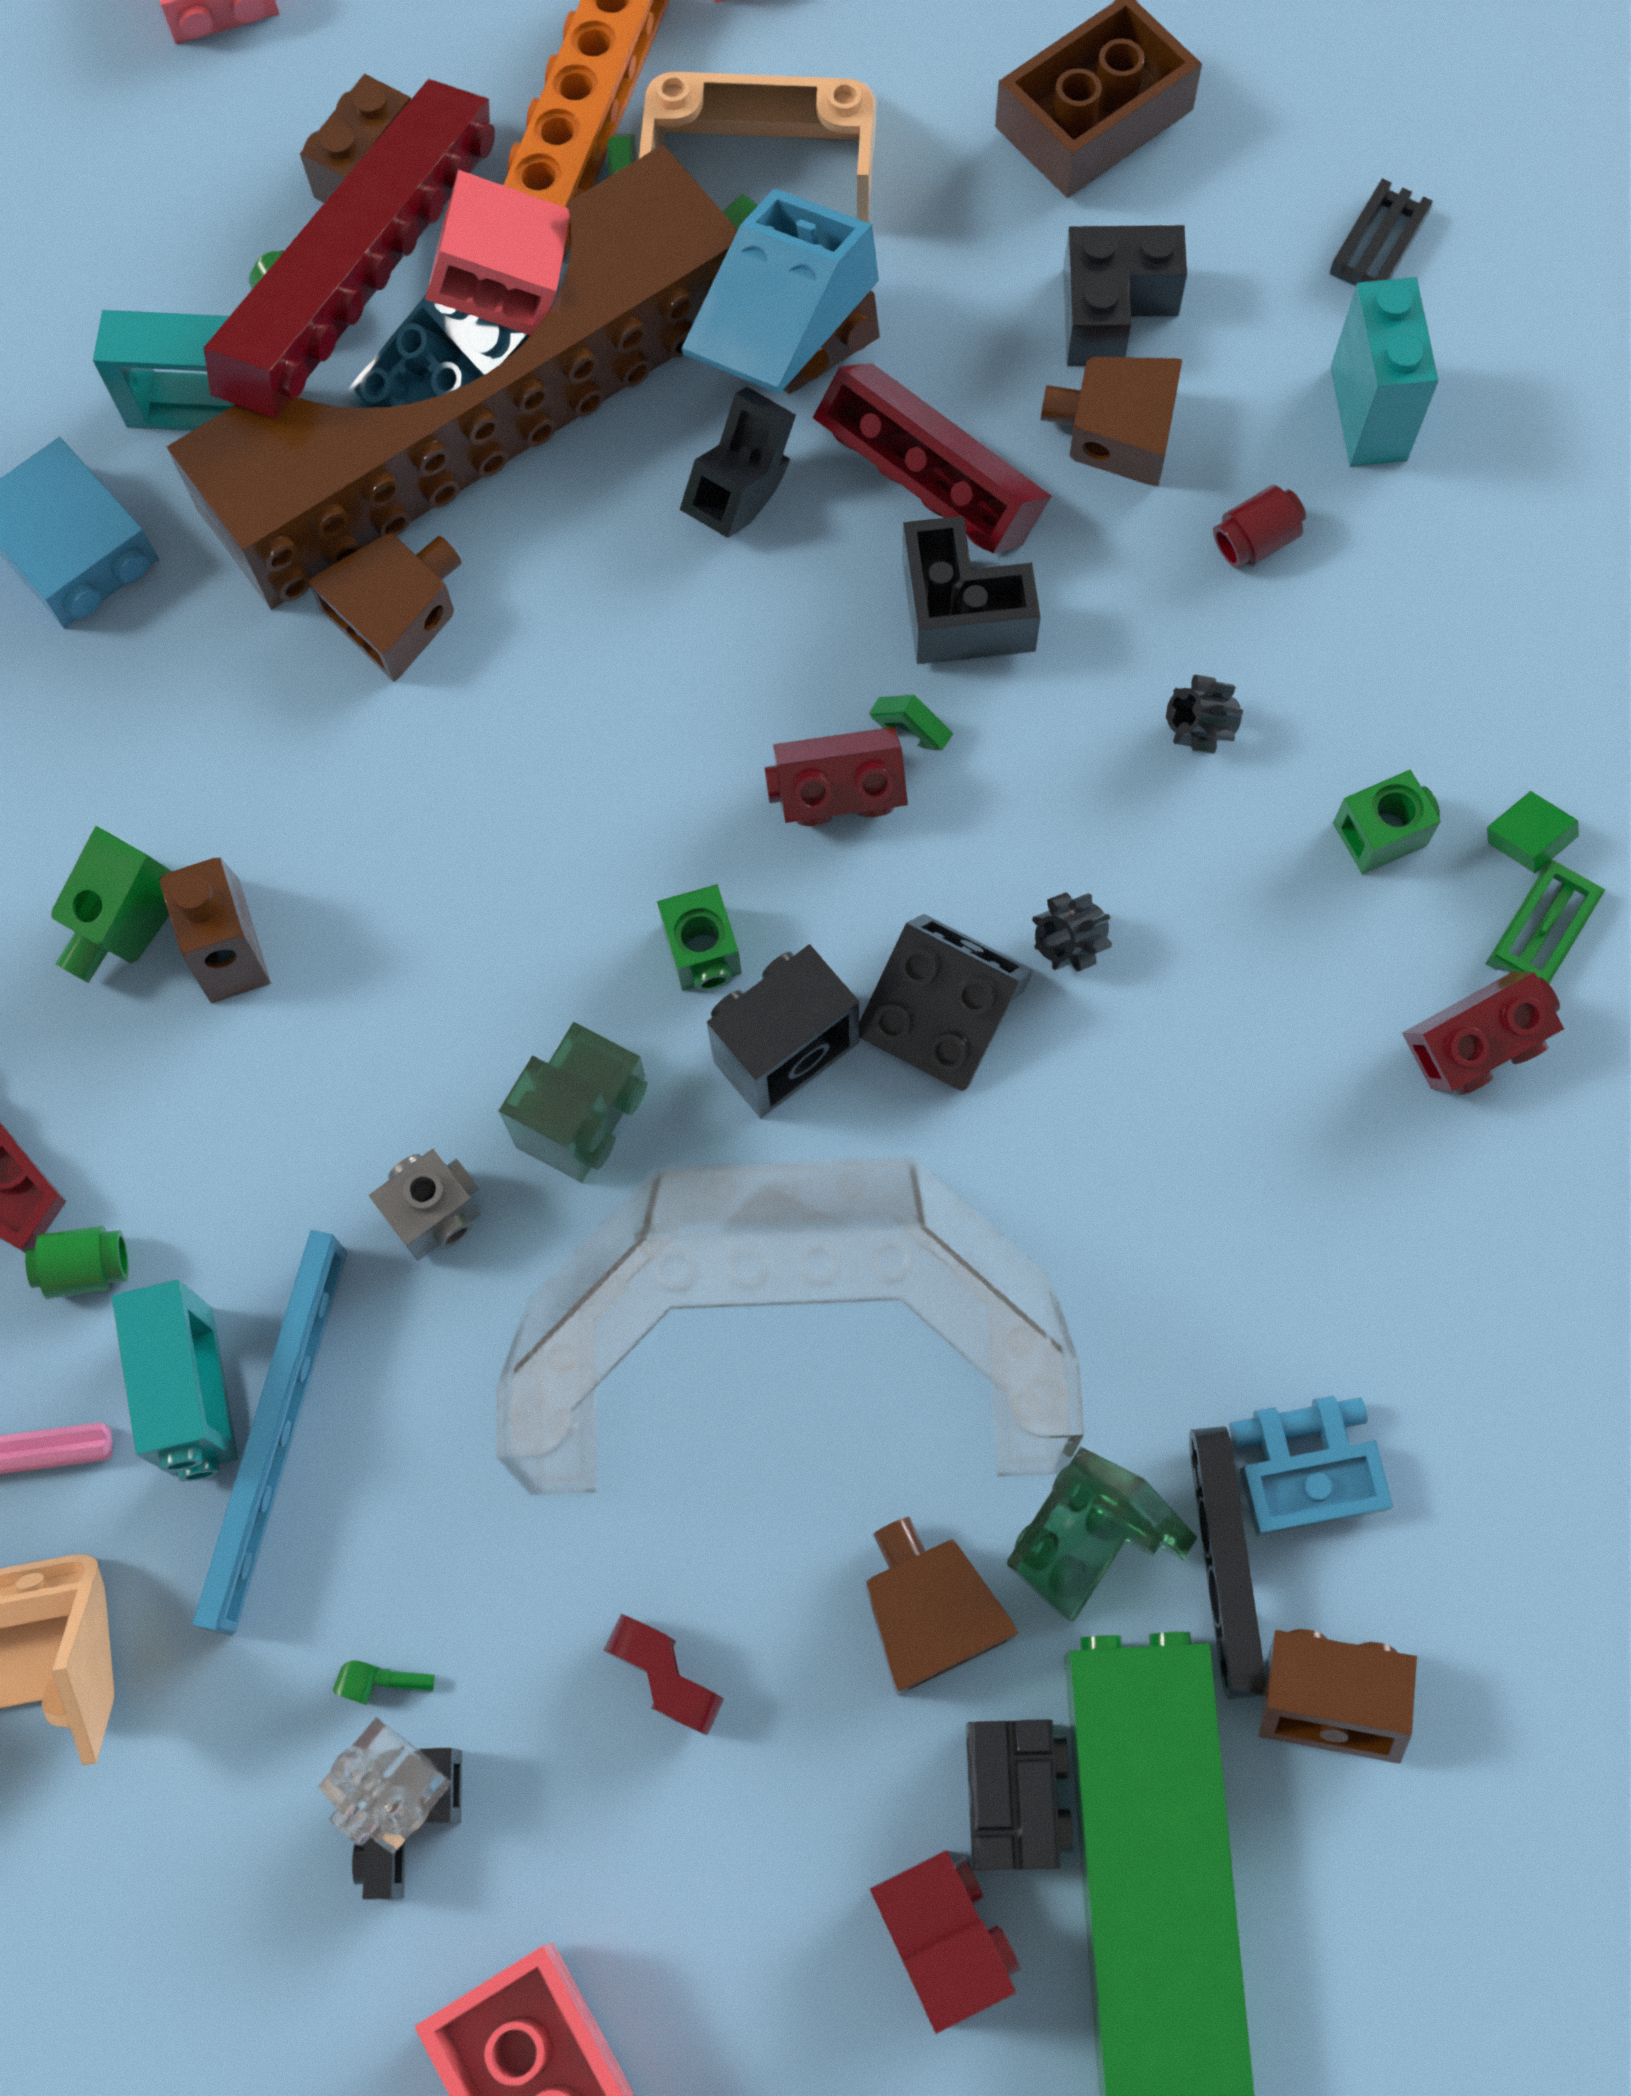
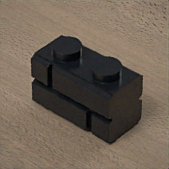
[966,1719,1073,1871]

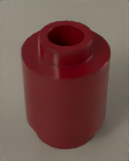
[1213,485,1306,568]

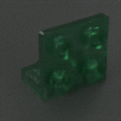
[1007,1446,1198,1622]

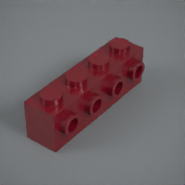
[812,363,1052,553]

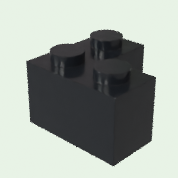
[1063,225,1187,366]
[902,516,1041,664]

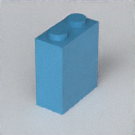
[0,436,159,628]

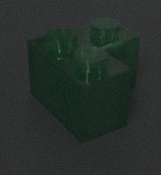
[498,1021,648,1183]

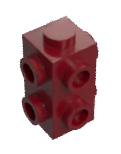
[764,727,908,826]
[1402,972,1564,1095]

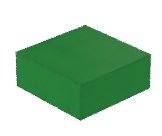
[1487,791,1579,873]

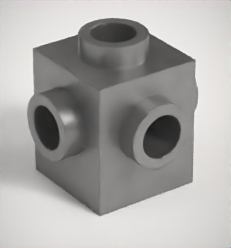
[368,1148,481,1261]

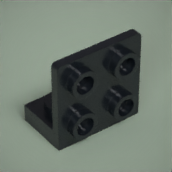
[859,914,1034,1091]

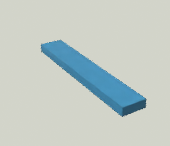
[192,1229,347,1636]

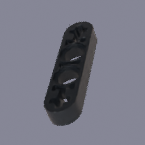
[1189,1426,1265,1699]

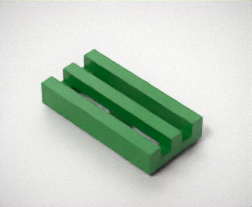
[1485,860,1605,984]

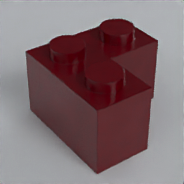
[869,1850,1021,2034]

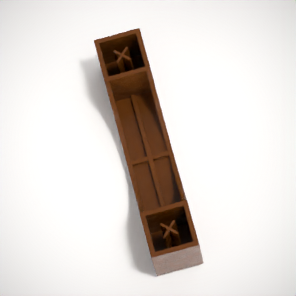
[166,144,738,610]

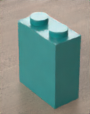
[1330,277,1439,467]

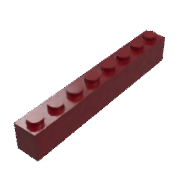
[203,78,495,419]

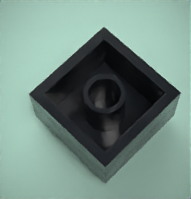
[706,944,859,1119]

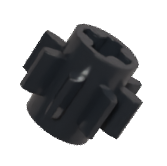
[1166,674,1243,754]
[1032,892,1112,972]

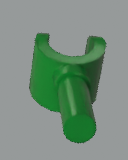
[333,1660,435,1705]

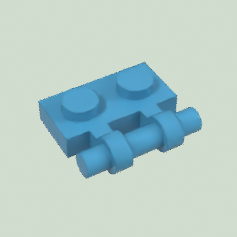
[1229,1396,1394,1536]

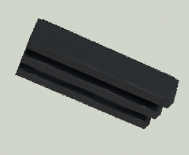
[1329,178,1433,286]

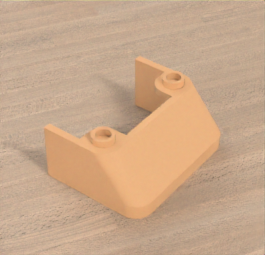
[639,72,876,223]
[0,1554,115,1766]

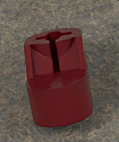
[603,1614,724,1736]

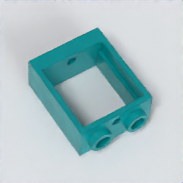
[93,310,235,431]
[111,1279,239,1481]

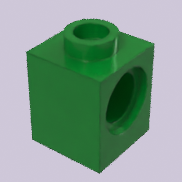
[1333,769,1441,874]
[657,884,742,991]

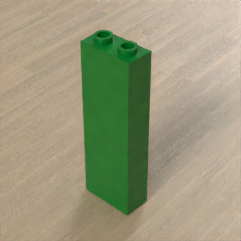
[1064,1631,1254,2096]

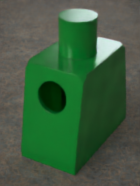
[51,826,172,983]

